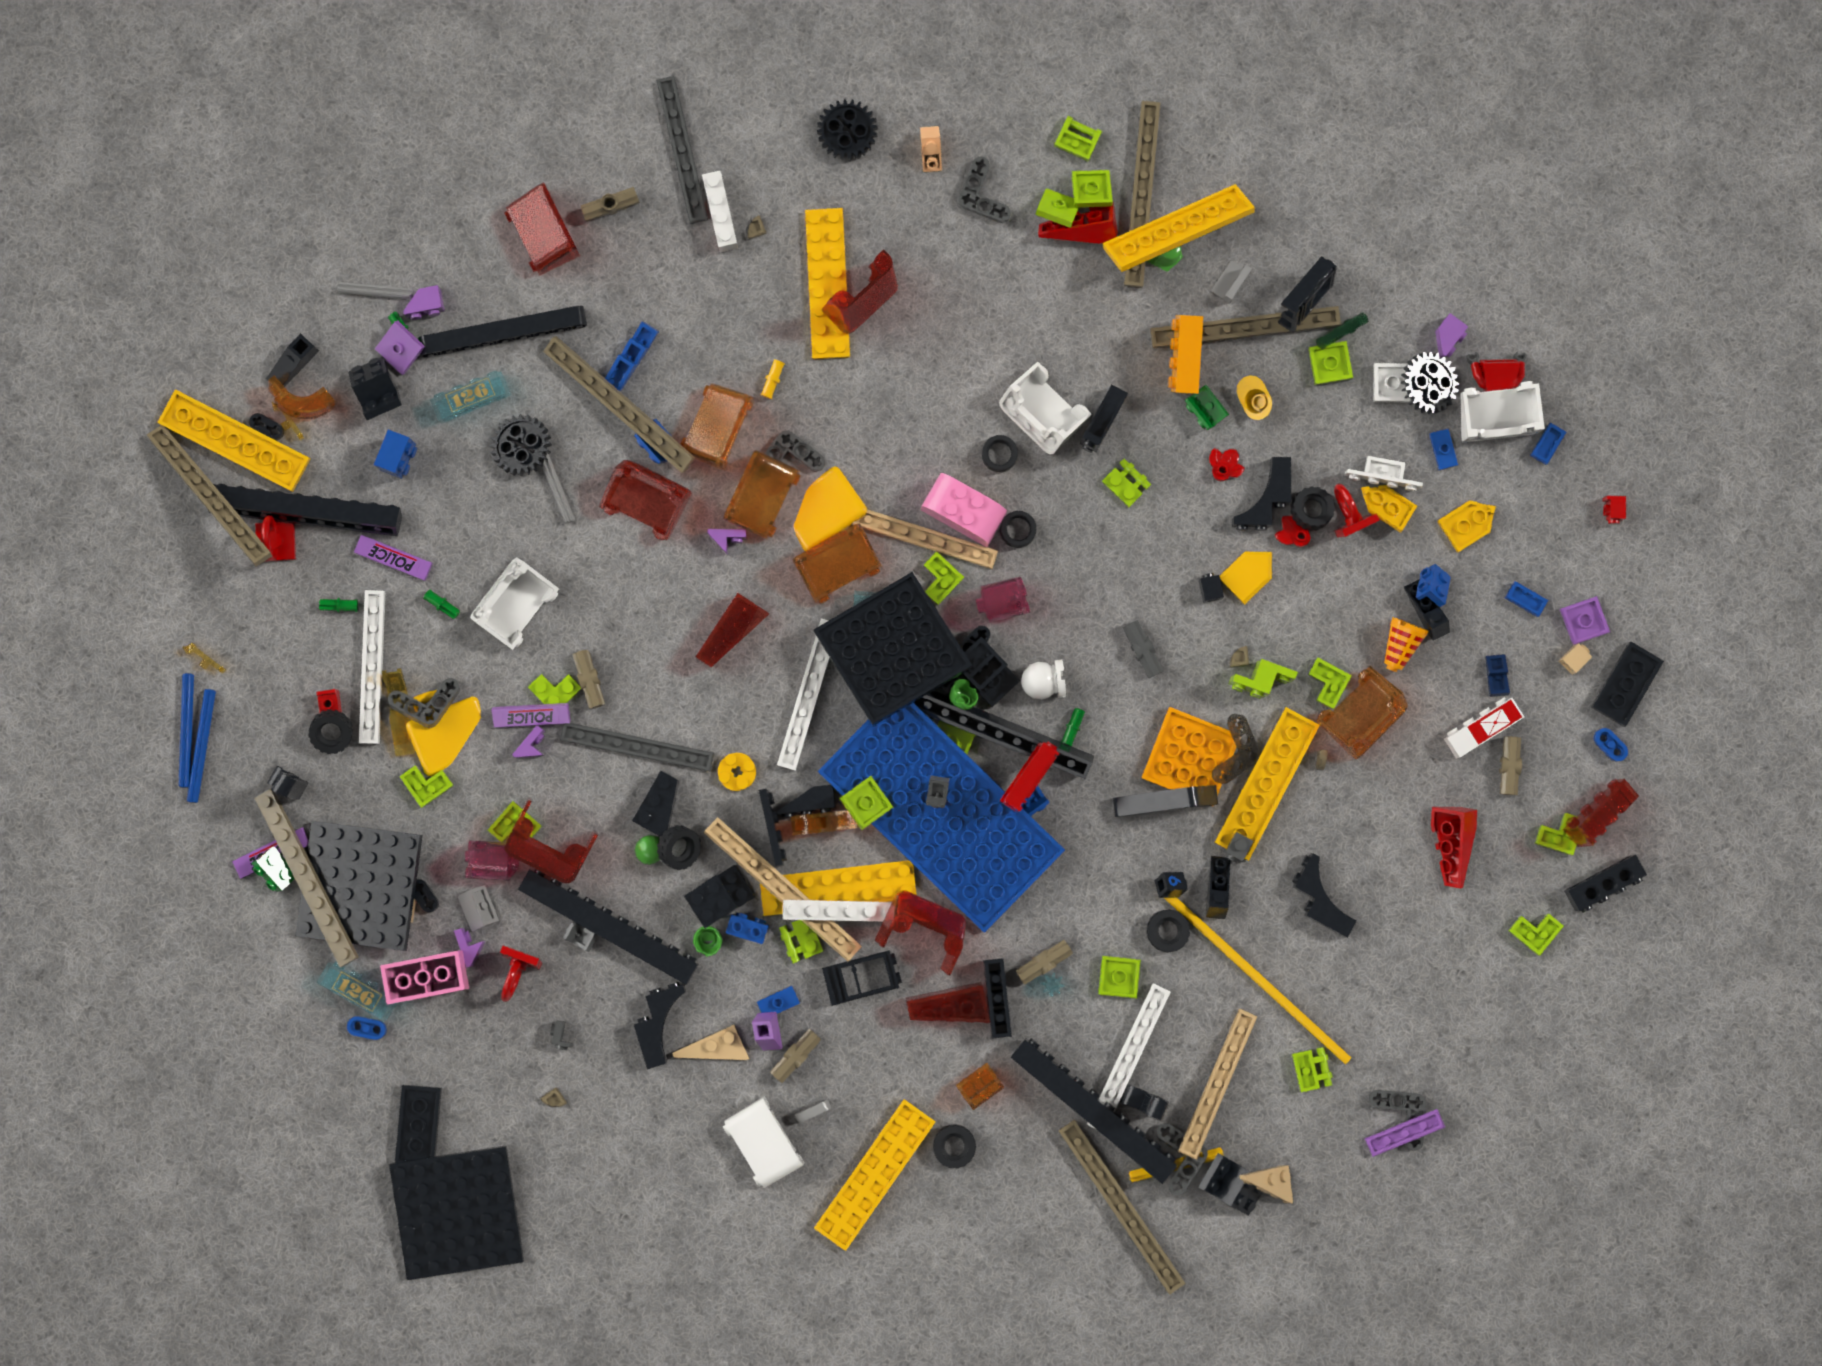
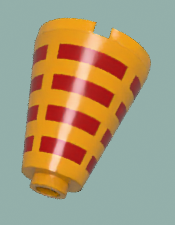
[1384,617,1429,672]

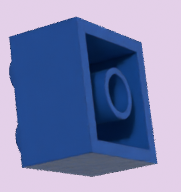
[374,429,417,479]

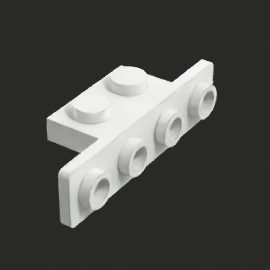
[1344,456,1423,491]

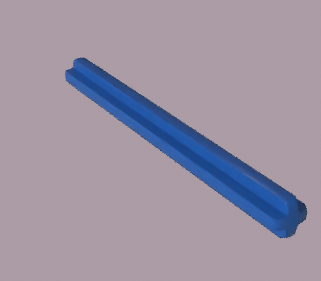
[179,673,194,788]
[187,689,216,803]

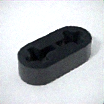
[249,413,284,440]
[414,879,439,912]

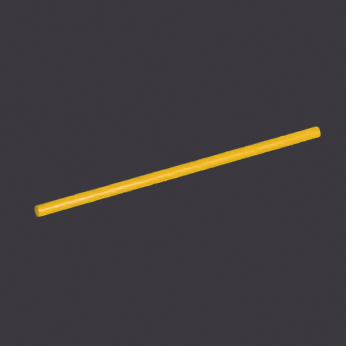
[1164,898,1352,1064]

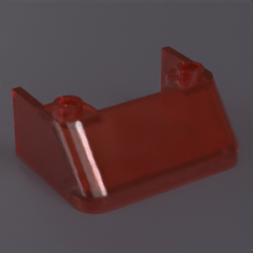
[504,797,598,884]
[875,890,966,976]

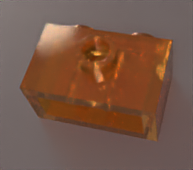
[956,1063,1005,1110]

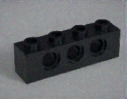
[1564,854,1647,913]
[983,958,1012,1039]

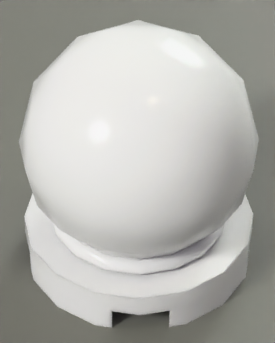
[1021,660,1066,699]

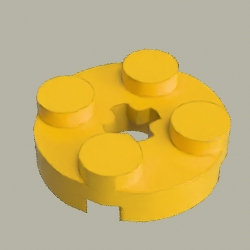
[718,753,756,791]

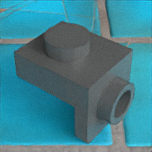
[926,775,950,808]
[1224,832,1253,863]
[563,922,598,952]
[550,1020,574,1050]

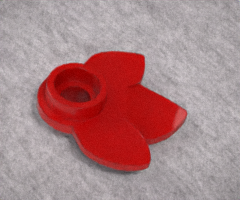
[1209,448,1245,481]
[1274,515,1311,547]

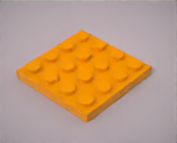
[1141,707,1241,807]

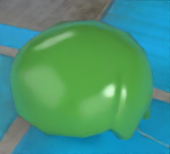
[949,679,978,710]
[635,835,660,865]
[693,926,723,957]

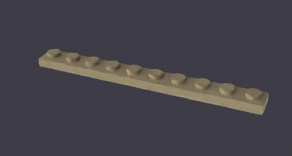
[1124,101,1160,288]
[1150,306,1341,349]
[543,336,695,473]
[147,425,272,567]
[254,789,359,967]
[1058,1120,1186,1295]

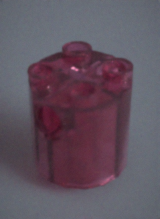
[975,577,1030,623]
[465,840,519,881]

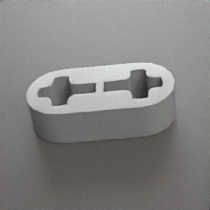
[794,1099,832,1124]

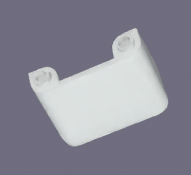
[999,362,1092,454]
[1461,381,1545,443]
[470,558,559,650]
[723,1096,805,1188]

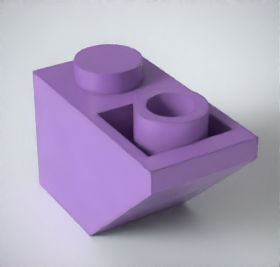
[404,285,445,320]
[1435,313,1468,358]
[752,1012,783,1051]

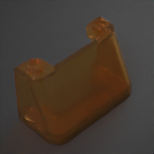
[680,383,754,471]
[723,450,801,540]
[792,523,882,604]
[1317,666,1408,759]

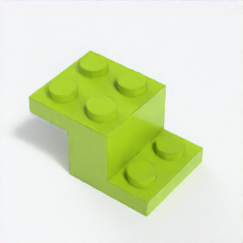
[1229,659,1298,699]

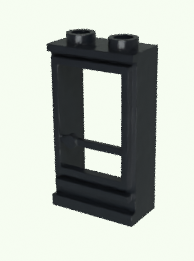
[1278,256,1337,333]
[822,950,902,1006]

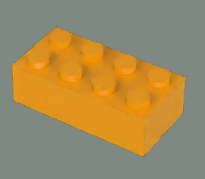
[1168,315,1203,394]

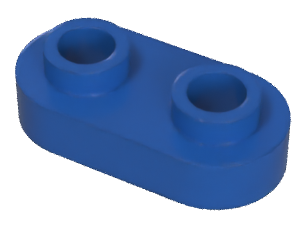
[1593,728,1628,762]
[347,1016,387,1040]

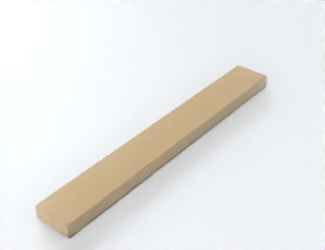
[852,509,998,569]
[1178,1009,1257,1160]

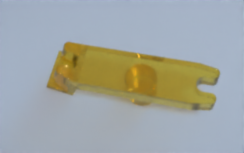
[272,401,304,441]
[183,642,227,673]

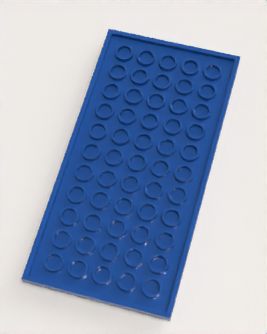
[818,703,1065,933]

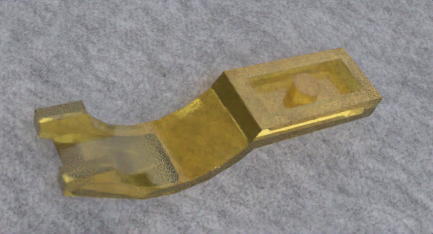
[382,668,416,756]

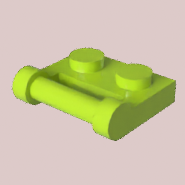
[1054,116,1102,161]

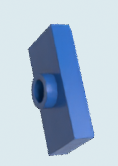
[1530,422,1566,465]
[1429,429,1458,470]
[1505,581,1548,618]
[757,986,800,1014]

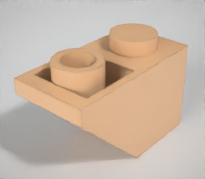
[920,126,942,172]

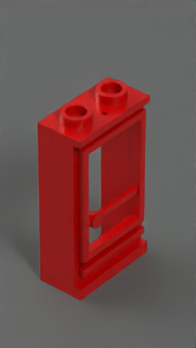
[1000,742,1060,812]

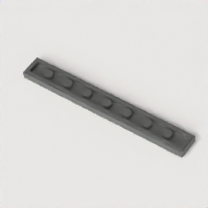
[656,76,708,224]
[560,723,714,772]

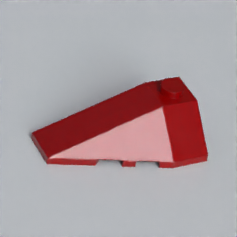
[1038,202,1117,244]
[1431,806,1477,889]

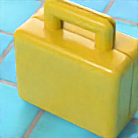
[794,466,867,552]
[406,690,481,776]

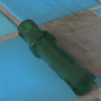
[1316,312,1368,350]

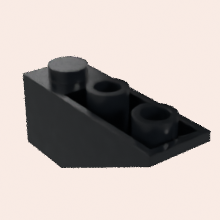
[266,333,319,392]
[1404,580,1450,641]
[777,785,835,818]
[1206,856,1230,919]

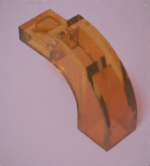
[268,375,335,419]
[791,810,860,836]

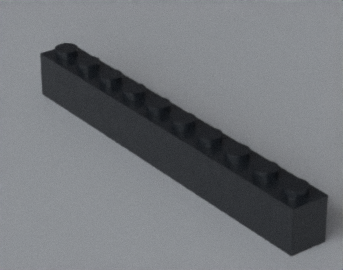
[208,484,402,536]
[913,691,1094,779]
[518,868,699,985]
[1010,1038,1177,1184]

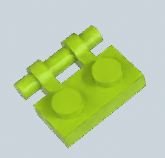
[1102,459,1152,508]
[779,920,823,964]
[1292,1047,1333,1092]

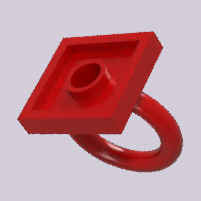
[1334,484,1380,538]
[255,515,296,562]
[500,945,542,1002]

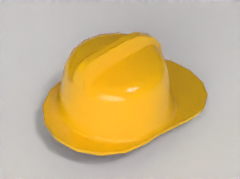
[1237,375,1272,420]

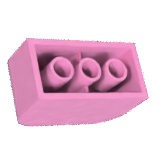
[921,473,1007,547]
[380,950,469,1004]

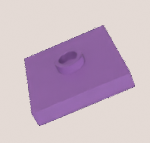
[375,321,425,375]
[1560,596,1610,645]

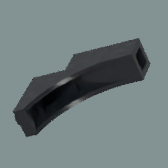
[1080,384,1128,453]
[1232,457,1291,531]
[1292,853,1357,938]
[634,982,686,1069]

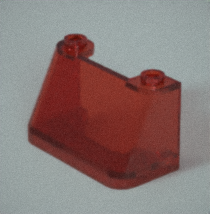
[504,182,580,276]
[822,249,898,334]
[599,460,692,541]

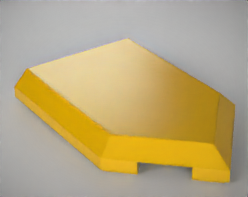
[1361,485,1417,533]
[1437,500,1496,552]
[1220,551,1272,605]

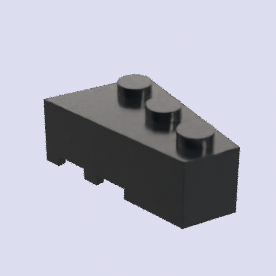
[632,771,679,837]

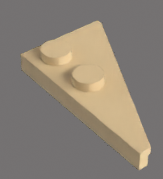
[672,1025,750,1060]
[1240,1165,1293,1203]

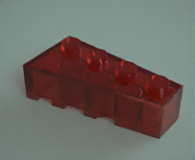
[695,593,770,668]
[1563,778,1639,847]
[906,982,990,1023]

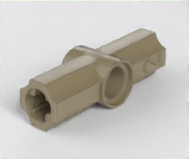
[581,187,639,222]
[572,649,605,709]
[1499,736,1522,795]
[1016,940,1073,985]
[770,1028,821,1083]

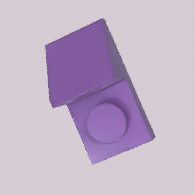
[708,529,747,554]
[512,725,545,758]
[454,928,485,968]

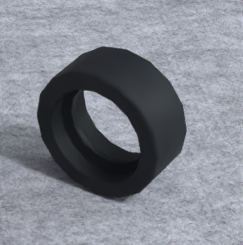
[982,435,1018,472]
[1000,511,1036,548]

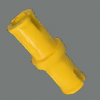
[761,359,785,399]

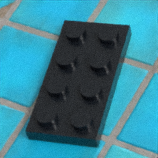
[1591,641,1664,727]
[759,789,787,867]
[395,1085,442,1162]

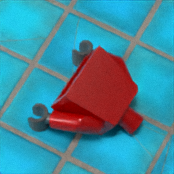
[1467,352,1527,392]

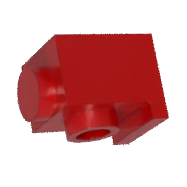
[1602,496,1626,525]
[316,689,342,713]

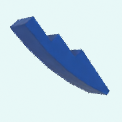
[605,321,659,392]

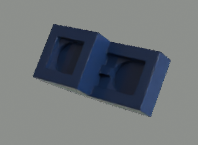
[1485,654,1510,697]

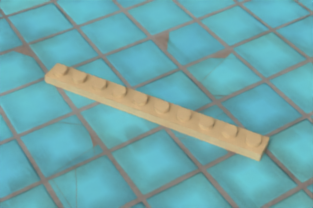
[704,817,862,962]

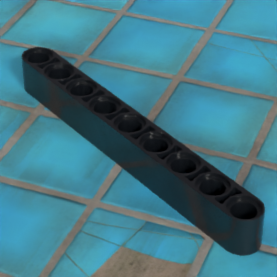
[418,306,587,358]

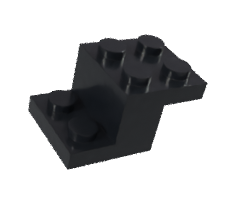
[348,357,402,420]
[962,637,1020,707]
[684,865,755,929]
[1199,1153,1264,1216]

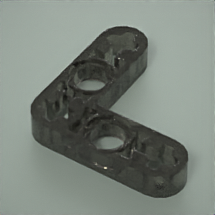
[1212,713,1261,784]

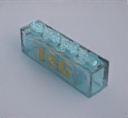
[430,371,512,424]
[317,961,397,1021]

